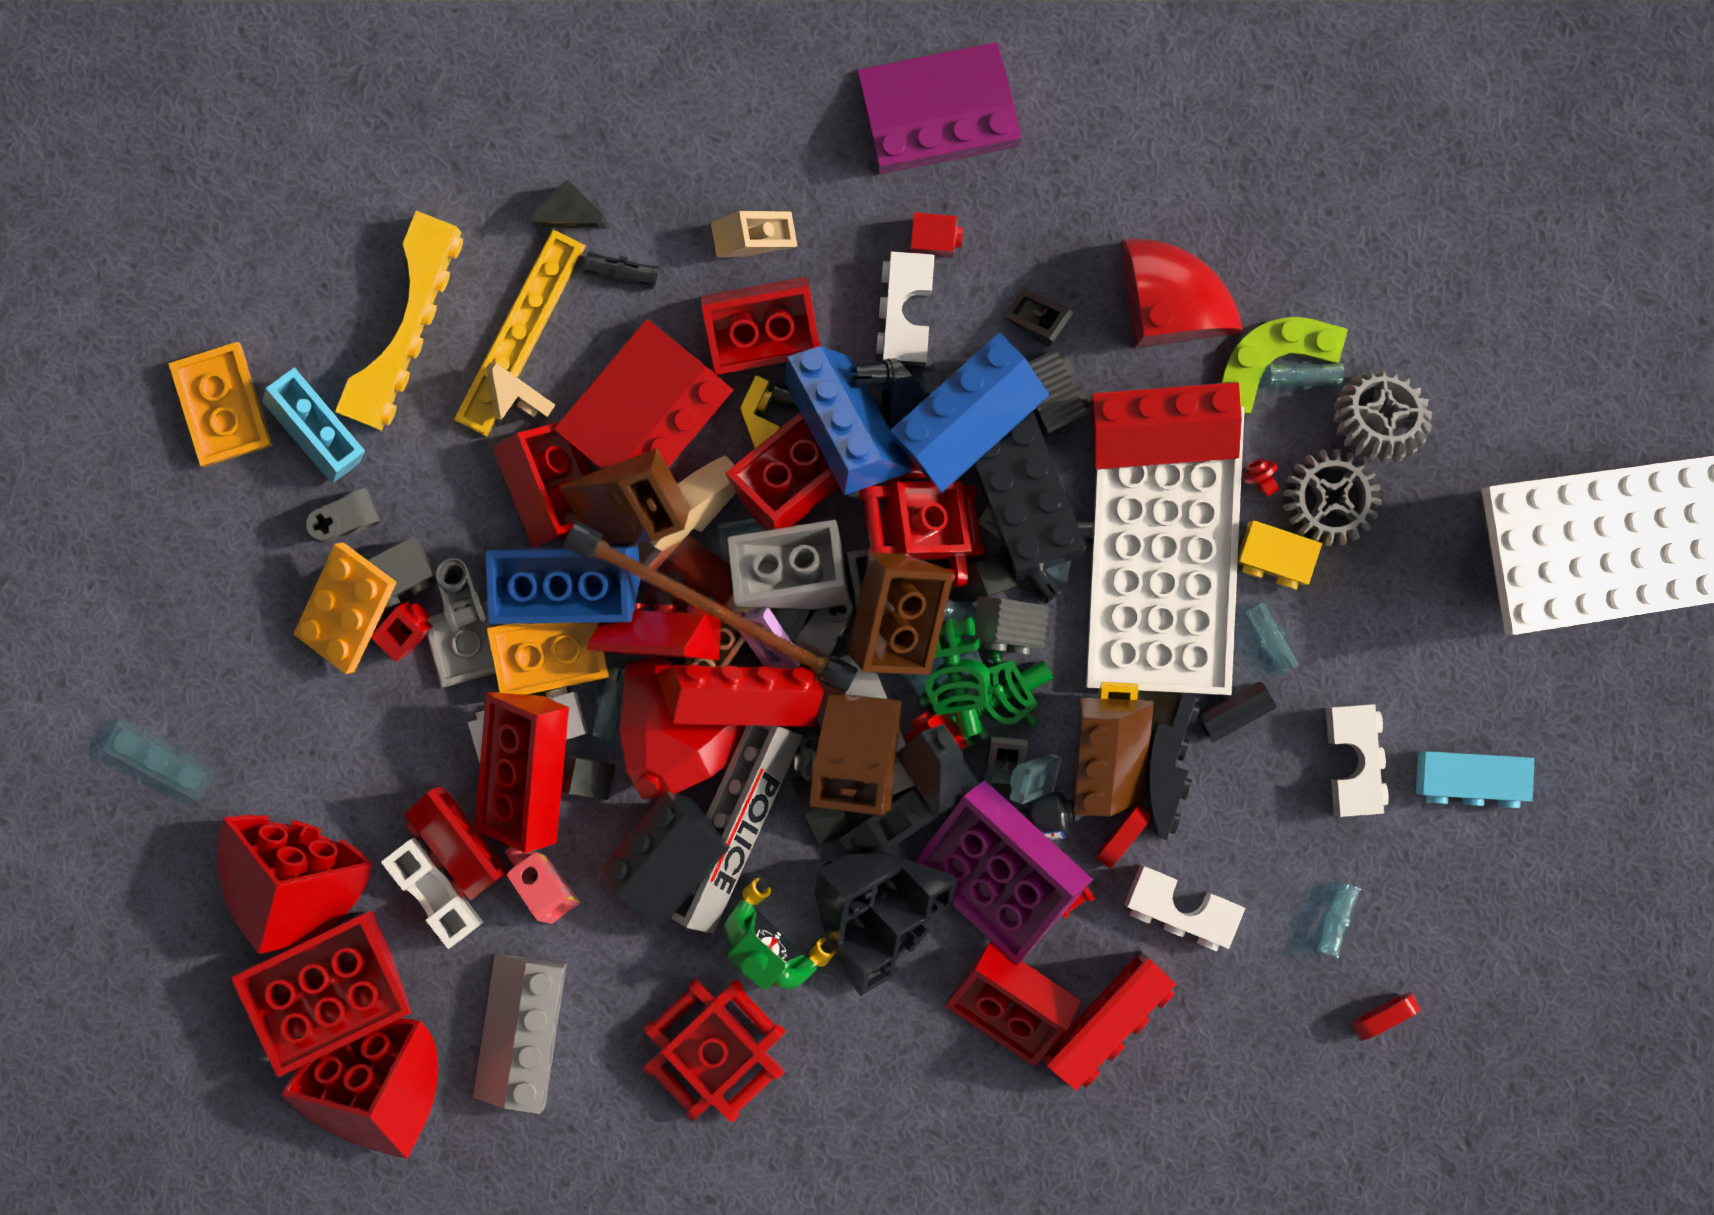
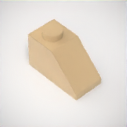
[711,211,798,258]

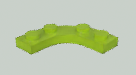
[1221,317,1348,415]

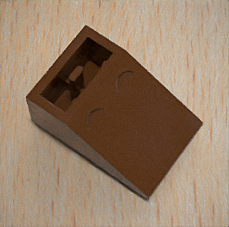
[559,448,690,546]
[810,692,902,815]

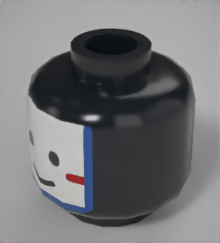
[1021,792,1076,840]

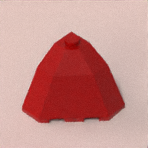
[620,656,747,800]

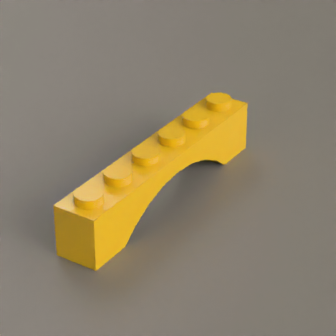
[335,211,463,431]

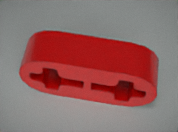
[1095,804,1152,869]
[1351,992,1421,1041]

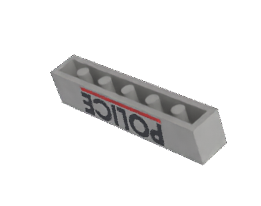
[671,725,803,934]

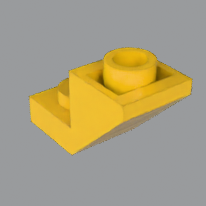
[740,376,780,448]

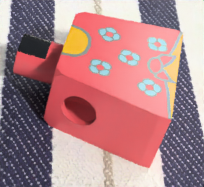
[505,847,581,924]

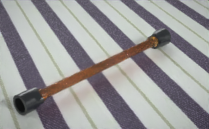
[563,521,858,694]

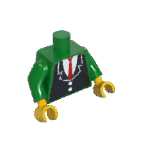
[724,878,836,991]

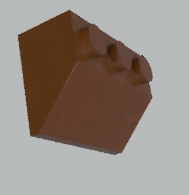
[848,552,954,675]
[1071,697,1154,816]

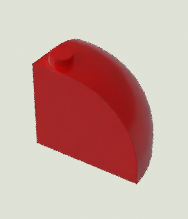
[1120,238,1243,348]
[218,815,373,954]
[281,1019,438,1159]

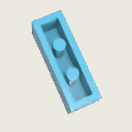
[262,367,365,484]
[1416,751,1534,808]

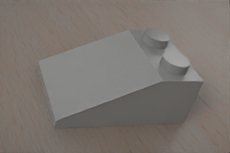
[728,520,850,609]

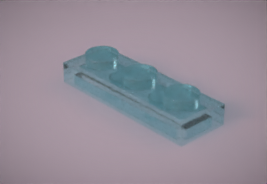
[103,718,218,802]

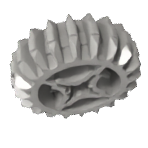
[1333,369,1433,465]
[1283,449,1382,547]

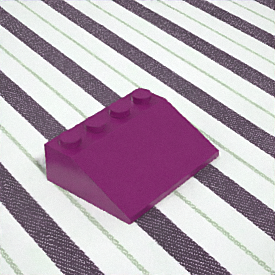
[858,42,1021,175]
[915,781,1093,965]

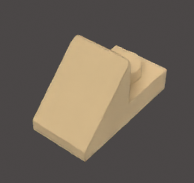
[486,362,555,420]

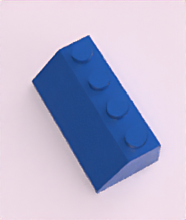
[891,332,1049,493]
[784,346,911,495]
[486,546,640,624]

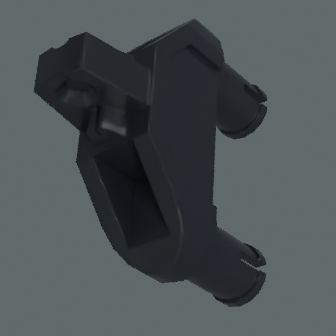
[850,358,930,454]

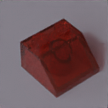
[642,535,734,616]

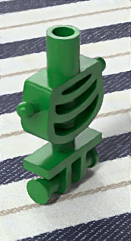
[919,617,1004,737]
[943,650,1054,751]

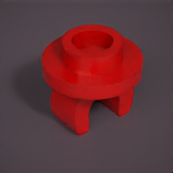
[1242,458,1280,497]

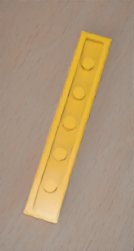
[454,229,585,437]

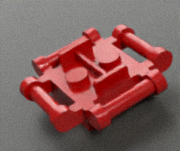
[859,464,987,586]
[642,977,786,1123]

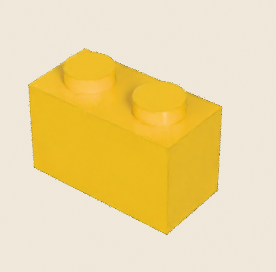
[1237,520,1322,590]

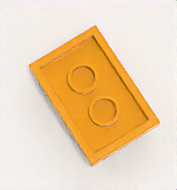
[168,342,272,467]
[293,542,397,674]
[487,622,610,695]

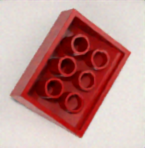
[554,319,733,469]
[231,910,412,1077]

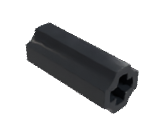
[1197,681,1276,743]

